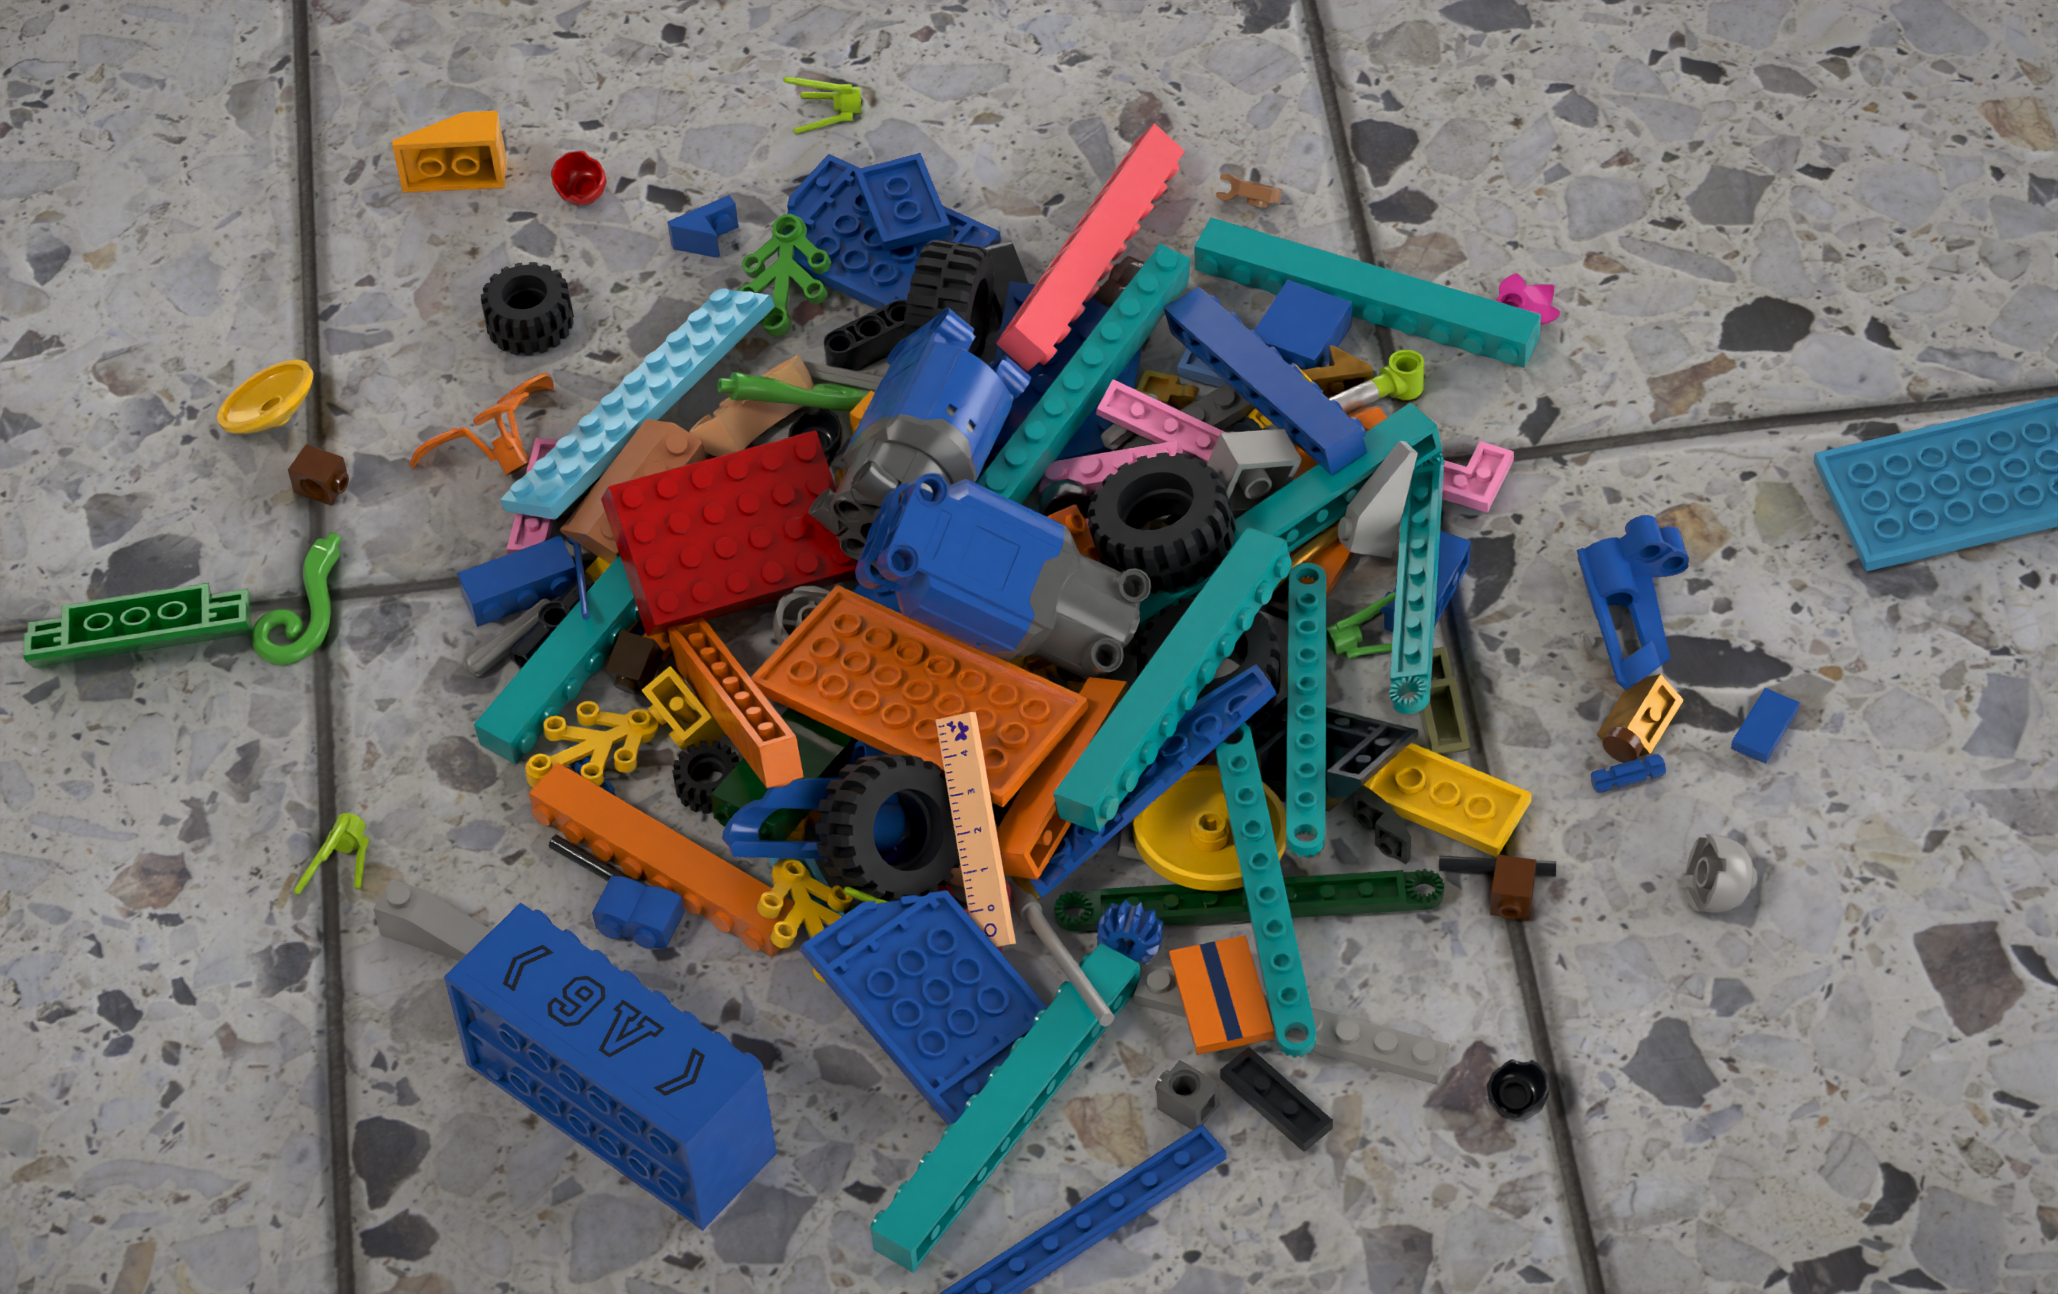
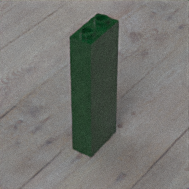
[711,707,858,841]

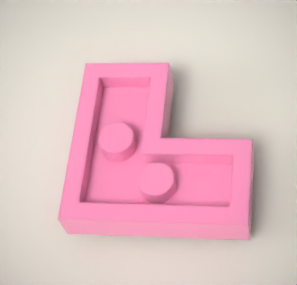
[1431,441,1514,513]

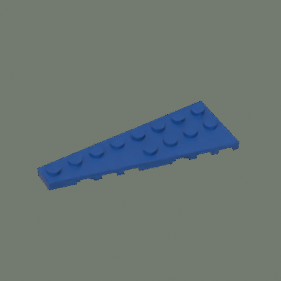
[998,664,1276,898]

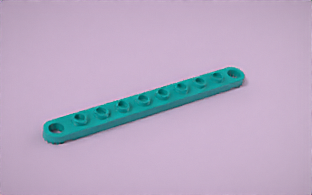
[1389,451,1444,714]
[1286,563,1326,858]
[1214,722,1316,1058]

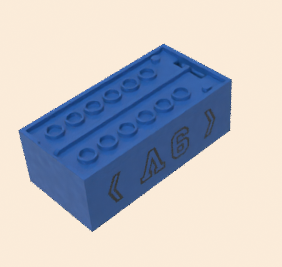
[444,902,777,1231]

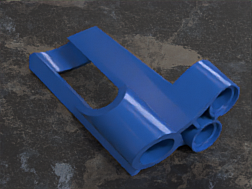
[1577,515,1689,690]
[722,740,906,859]

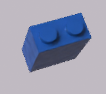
[1255,280,1352,370]

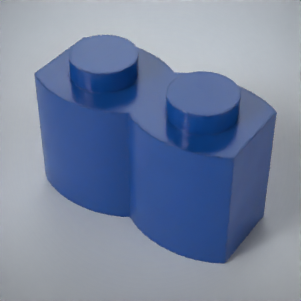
[592,876,685,949]

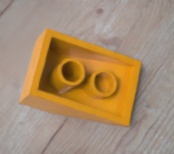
[392,111,507,193]

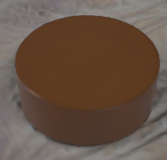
[1603,727,1643,763]

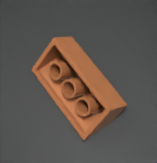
[560,419,706,564]

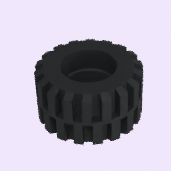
[481,262,574,356]

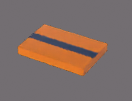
[1169,935,1274,1055]

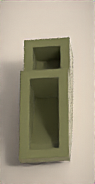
[1414,646,1471,755]

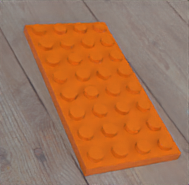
[750,585,1089,807]

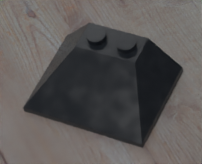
[1230,697,1418,812]

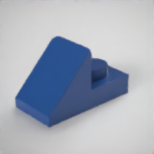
[667,195,739,257]

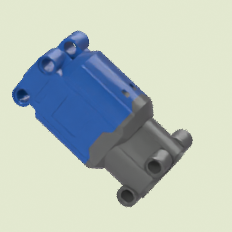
[809,308,1031,571]
[855,473,1151,681]

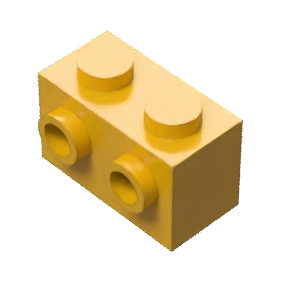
[642,666,726,751]

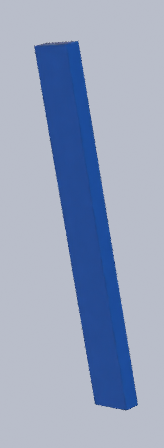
[939,1124,1227,1294]

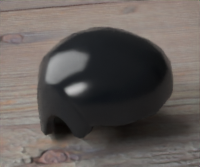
[788,408,843,461]
[1039,478,1092,519]
[1487,1059,1549,1121]

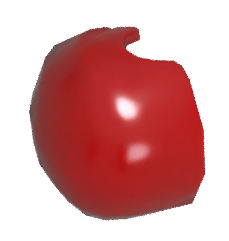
[551,150,607,206]

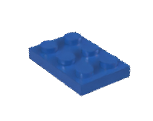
[854,153,951,252]

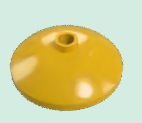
[217,359,313,434]

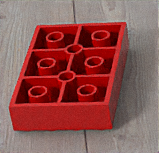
[601,430,859,637]

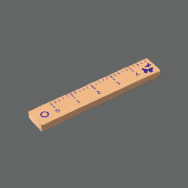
[936,712,1016,948]

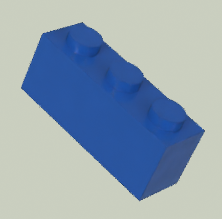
[1381,530,1471,632]
[457,536,577,627]

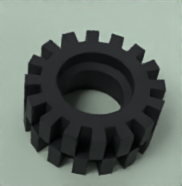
[672,741,740,814]

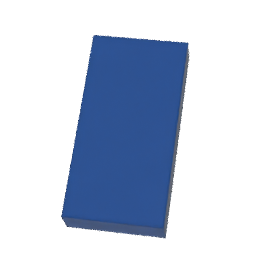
[1731,688,1800,764]

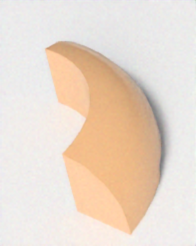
[689,354,814,456]

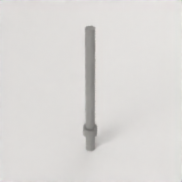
[1008,880,1114,1026]

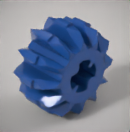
[1097,899,1163,963]

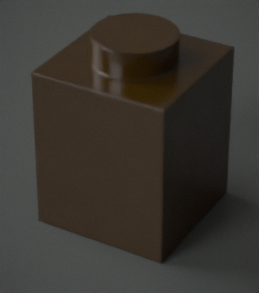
[605,630,664,693]

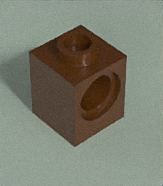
[288,444,349,506]
[1490,855,1536,920]

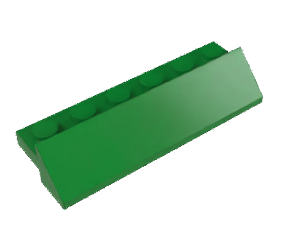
[23,583,253,668]

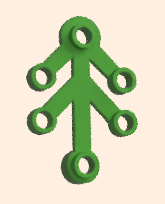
[739,214,831,337]

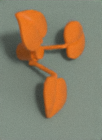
[410,373,554,476]

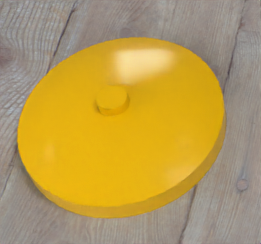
[1133,765,1286,891]

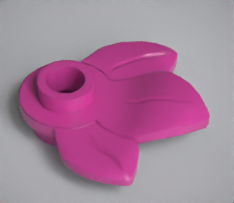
[1495,273,1560,325]

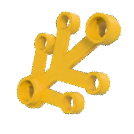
[525,701,659,787]
[757,858,853,984]

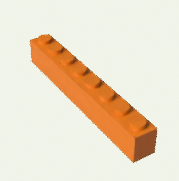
[668,617,804,788]
[529,762,801,957]

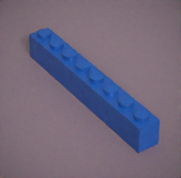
[1163,286,1367,475]

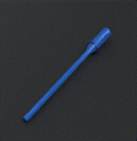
[566,512,590,620]

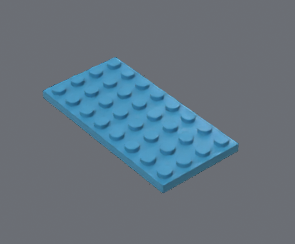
[1813,396,2058,572]

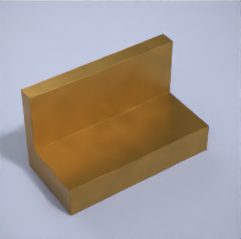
[1597,674,1683,756]

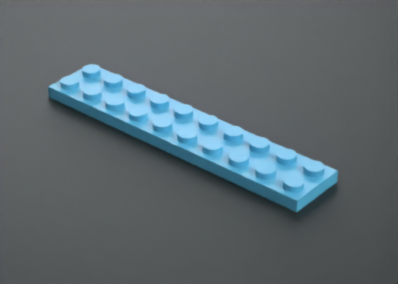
[500,289,775,519]

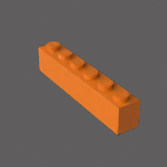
[996,677,1130,880]

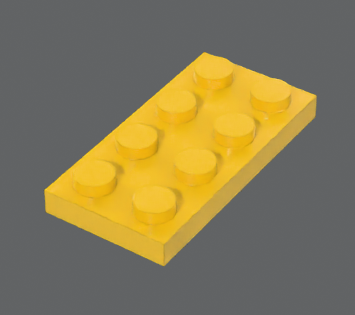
[1364,743,1532,857]

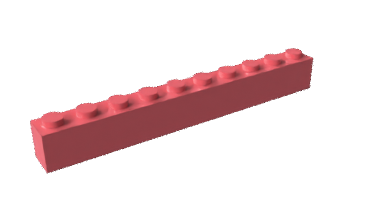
[996,123,1185,372]

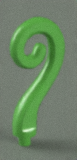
[717,372,869,411]
[251,532,342,665]

